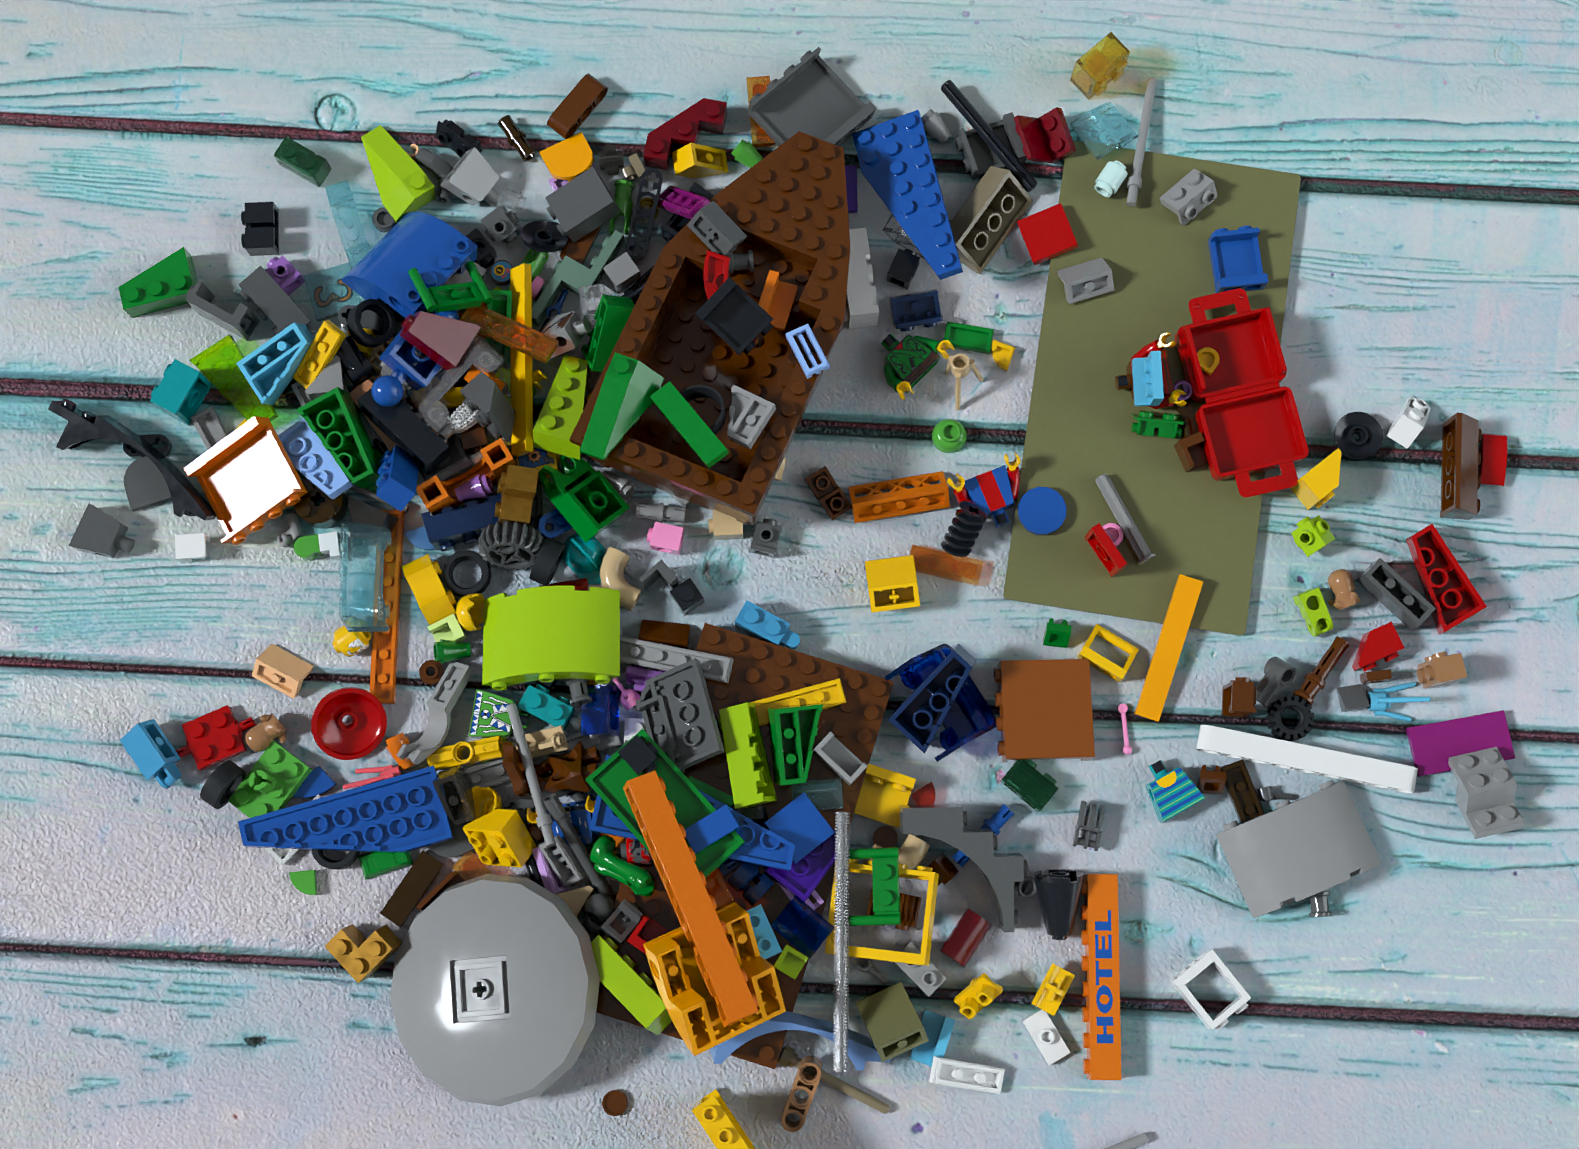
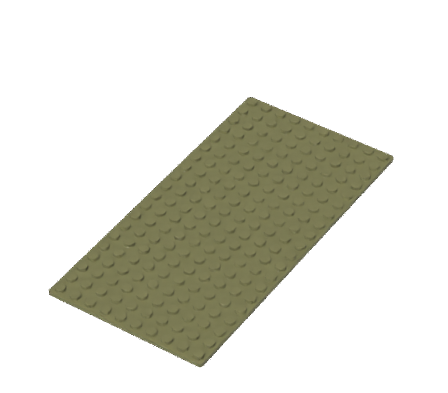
[1003,140,1301,636]

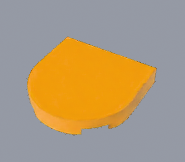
[539,132,594,182]

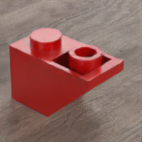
[1352,621,1405,672]

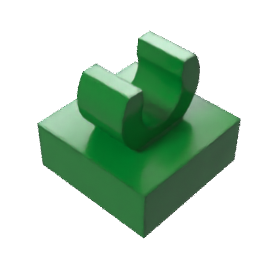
[1043,618,1071,648]

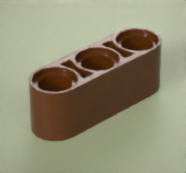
[547,73,608,139]

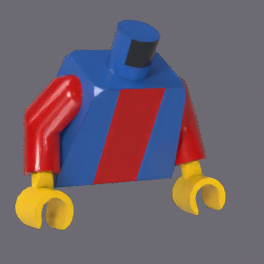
[947,452,1020,528]

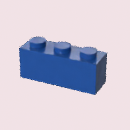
[376,445,419,511]

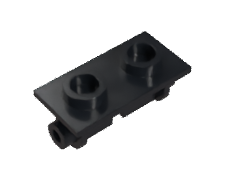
[435,119,483,158]

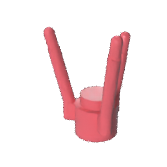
[343,765,402,789]

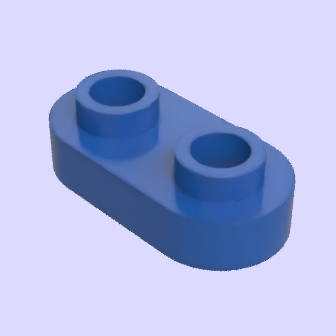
[537,509,573,539]

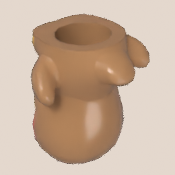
[1327,569,1361,610]
[245,713,287,752]

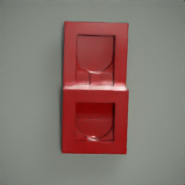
[1478,433,1507,486]

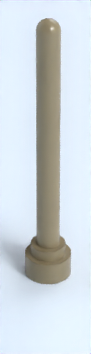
[777,1045,890,1114]

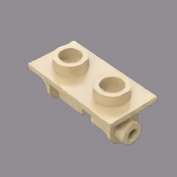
[515,725,569,758]

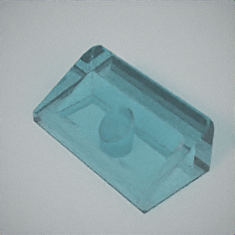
[791,778,843,810]

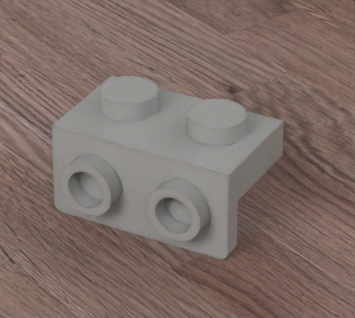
[1160,168,1218,225]

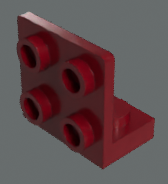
[1014,107,1076,164]

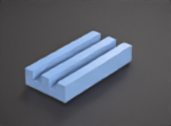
[786,324,830,379]

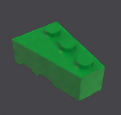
[118,247,197,318]
[581,294,635,372]
[768,703,823,786]

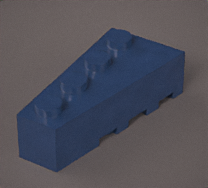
[421,494,501,552]
[888,643,977,754]

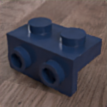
[889,289,943,332]

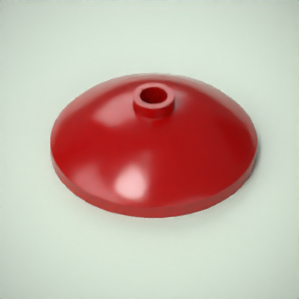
[311,687,387,760]

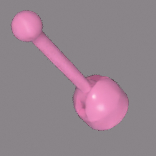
[612,677,640,710]

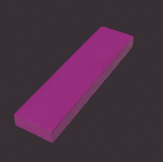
[657,185,710,219]

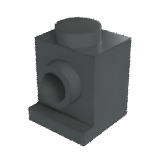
[750,519,781,558]

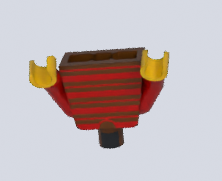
[1115,332,1186,409]

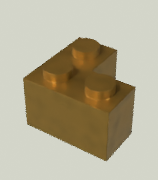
[494,465,539,527]
[324,924,402,983]

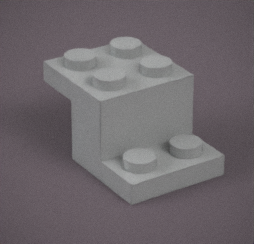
[1448,747,1524,839]

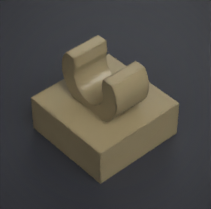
[622,153,650,181]

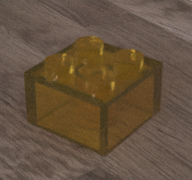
[1070,32,1130,100]

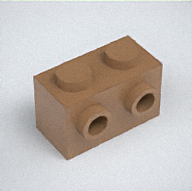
[1417,651,1467,689]

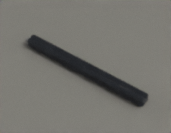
[941,80,1038,192]

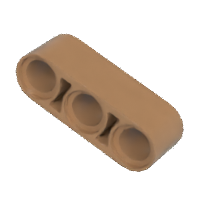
[781,1055,822,1132]

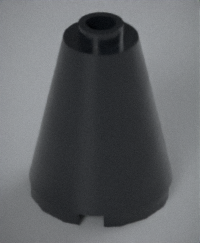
[1034,869,1084,940]

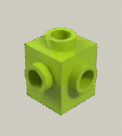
[1291,515,1335,557]

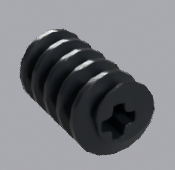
[941,501,987,557]

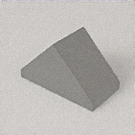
[305,355,345,401]

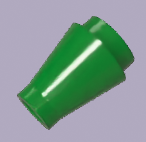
[433,639,471,664]

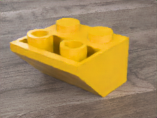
[865,555,920,613]
[462,809,537,868]

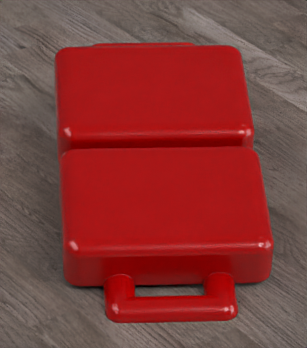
[1174,288,1309,498]

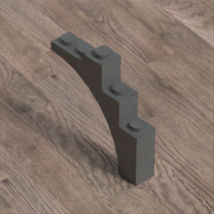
[900,804,1028,932]

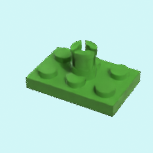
[228,740,313,818]

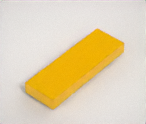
[293,320,346,389]

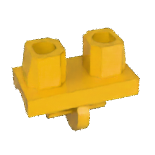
[1031,963,1075,1016]
[954,973,1003,1020]

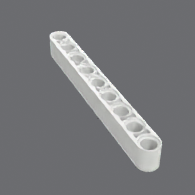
[1196,725,1418,793]

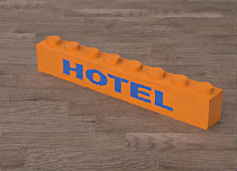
[1080,874,1121,1080]

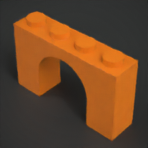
[416,438,517,515]

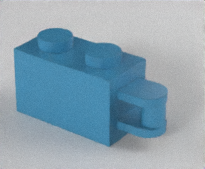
[735,600,800,650]
[120,719,181,789]

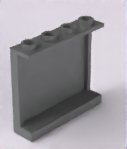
[748,47,876,146]

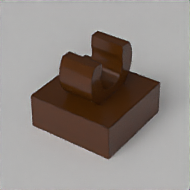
[1196,765,1226,794]
[928,853,959,886]

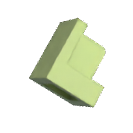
[428,614,468,642]

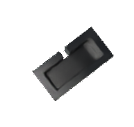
[241,202,279,256]

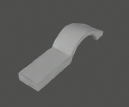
[396,661,474,765]

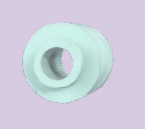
[1094,160,1128,198]

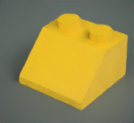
[1290,448,1341,510]

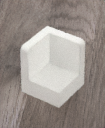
[175,533,210,563]

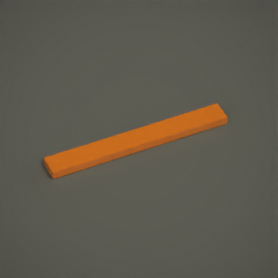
[370,510,405,704]

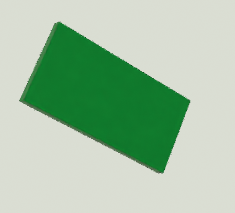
[585,728,745,879]

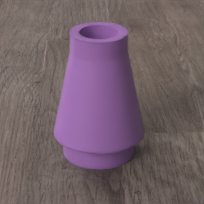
[455,474,494,502]

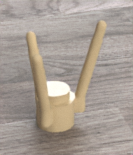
[945,353,984,410]

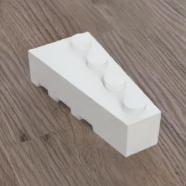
[844,228,879,329]

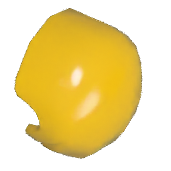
[456,593,485,631]
[462,786,502,821]

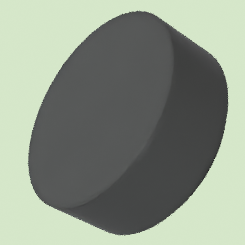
[372,207,397,232]

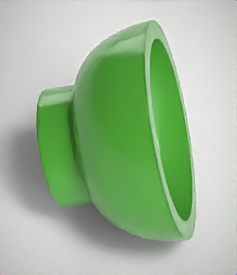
[932,419,967,453]

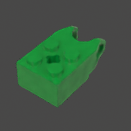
[538,455,630,543]

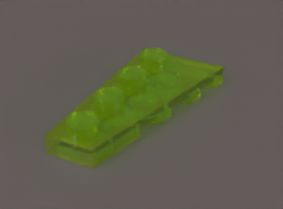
[189,335,278,422]

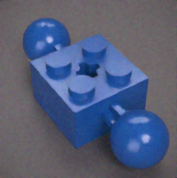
[371,310,460,407]

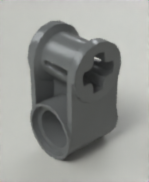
[338,305,384,335]

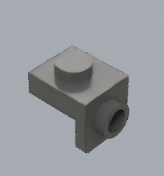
[600,899,643,945]

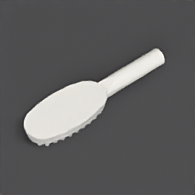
[437,403,477,439]

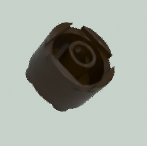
[294,478,348,529]

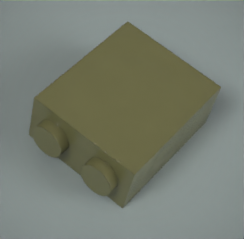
[855,982,929,1062]

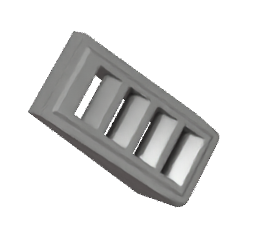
[538,835,587,887]

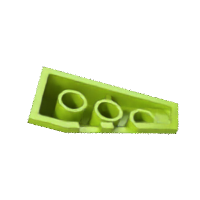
[361,125,435,223]

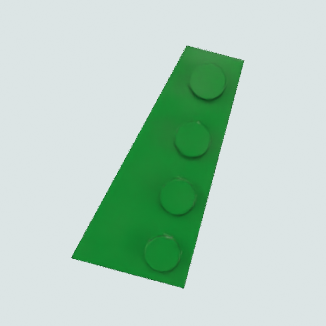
[296,387,380,489]

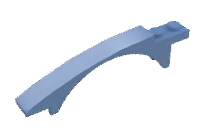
[710,1011,890,1070]

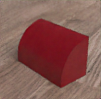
[940,909,992,968]

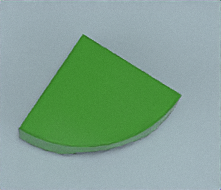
[289,870,317,895]

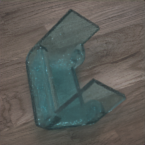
[339,522,391,632]

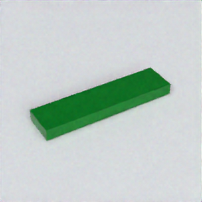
[650,381,729,468]

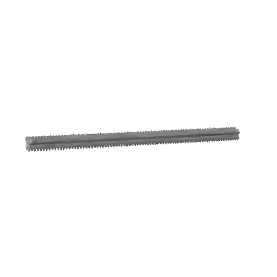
[833,812,850,1072]

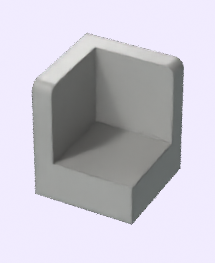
[604,252,641,293]

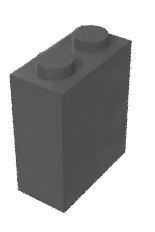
[545,167,621,243]

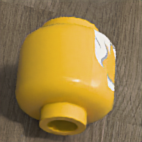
[332,620,371,657]

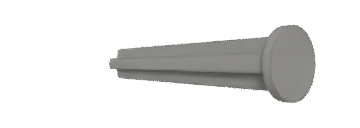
[1095,474,1156,565]

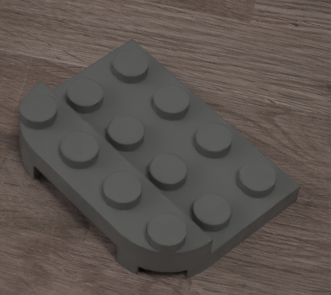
[636,658,724,773]

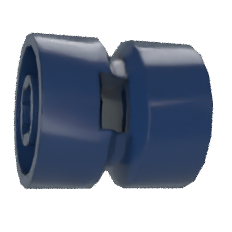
[727,862,774,906]

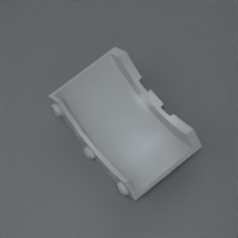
[1216,780,1382,918]

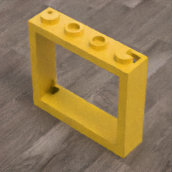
[825,859,939,966]

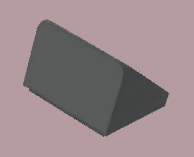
[1336,684,1370,712]

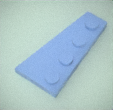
[278,418,353,500]

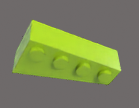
[533,355,588,460]
[718,702,777,809]
[591,935,672,1035]

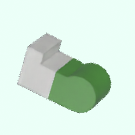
[294,531,344,561]

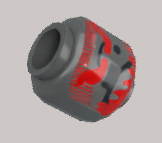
[621,838,653,866]

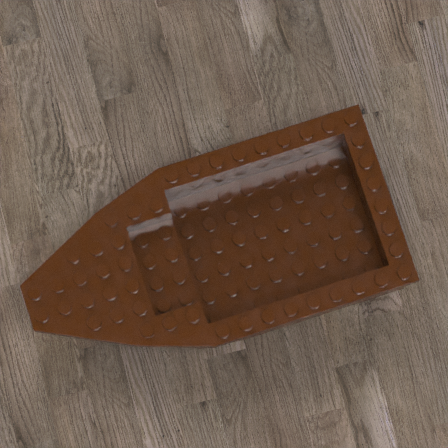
[570,131,850,525]

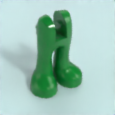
[590,835,655,897]

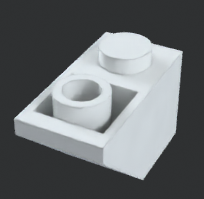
[1387,395,1431,449]

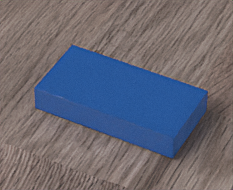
[685,804,740,854]

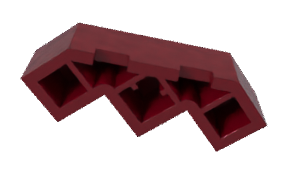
[643,98,728,170]

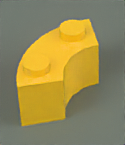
[402,554,457,625]

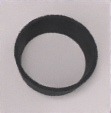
[680,385,726,434]

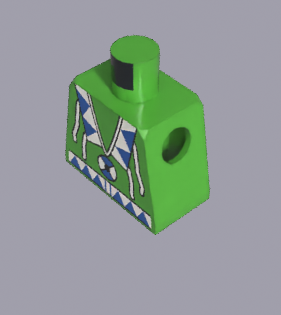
[469,689,529,739]

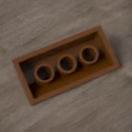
[1440,412,1482,520]

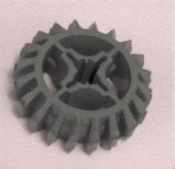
[478,521,544,571]

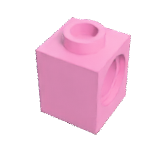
[647,522,684,555]

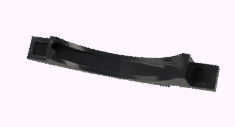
[48,399,216,520]

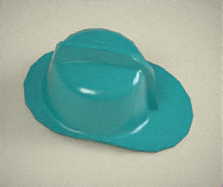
[563,533,607,585]

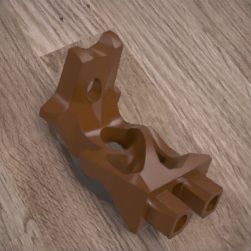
[502,741,601,798]

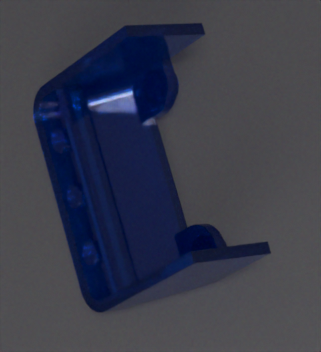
[885,644,996,762]

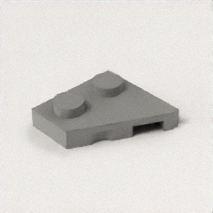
[727,385,776,449]

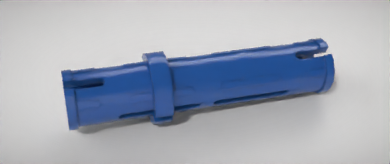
[951,804,1015,868]

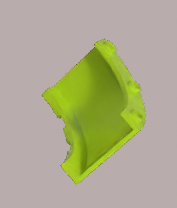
[482,586,620,691]

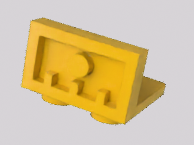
[854,763,916,828]

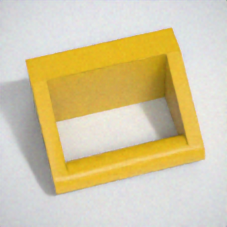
[1077,624,1139,682]

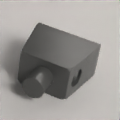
[69,503,135,558]

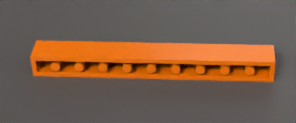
[623,771,759,1028]

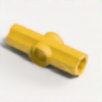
[427,736,504,771]

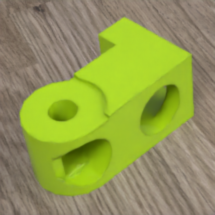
[1292,587,1333,637]

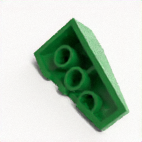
[580,352,664,461]

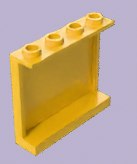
[692,1089,756,1149]

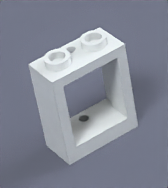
[1169,949,1251,1030]

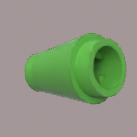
[731,139,763,168]

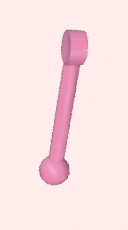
[1117,703,1132,755]

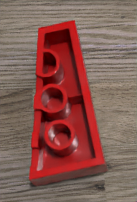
[1406,524,1487,634]

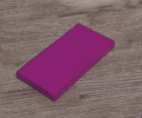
[1406,710,1515,777]

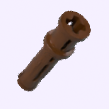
[1293,637,1350,706]

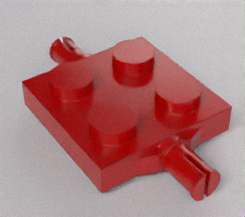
[176,705,256,771]

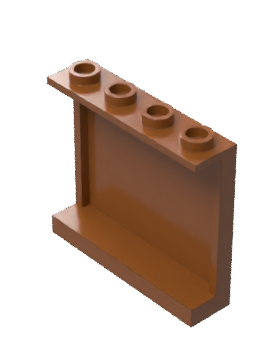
[994,659,1095,763]

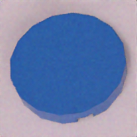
[1018,487,1066,536]

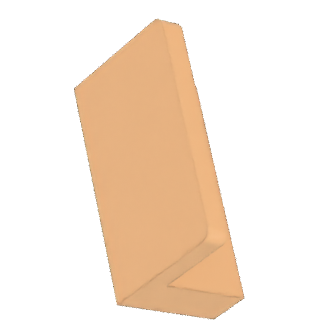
[252,644,313,699]

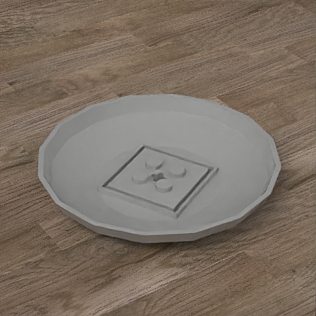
[390,874,600,1106]

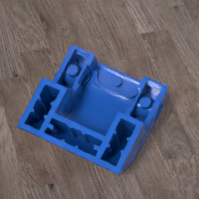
[342,211,478,318]

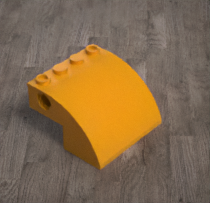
[643,902,786,1056]

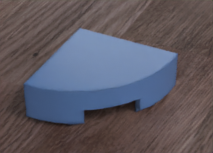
[405,526,436,551]

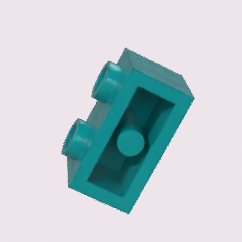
[517,684,576,731]

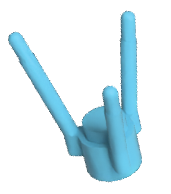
[1367,682,1431,722]

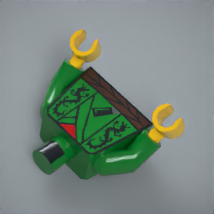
[881,334,955,400]

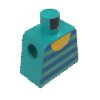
[1146,760,1205,823]

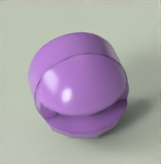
[1174,380,1192,400]

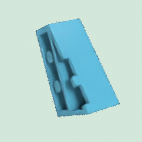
[236,322,314,405]

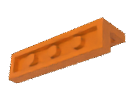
[848,471,950,523]

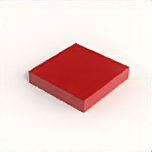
[1017,203,1078,266]
[1084,523,1127,577]

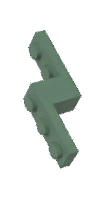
[532,230,625,326]

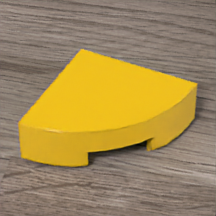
[991,340,1015,372]

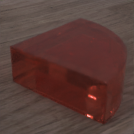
[910,781,936,805]

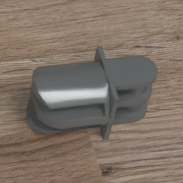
[1072,800,1106,851]

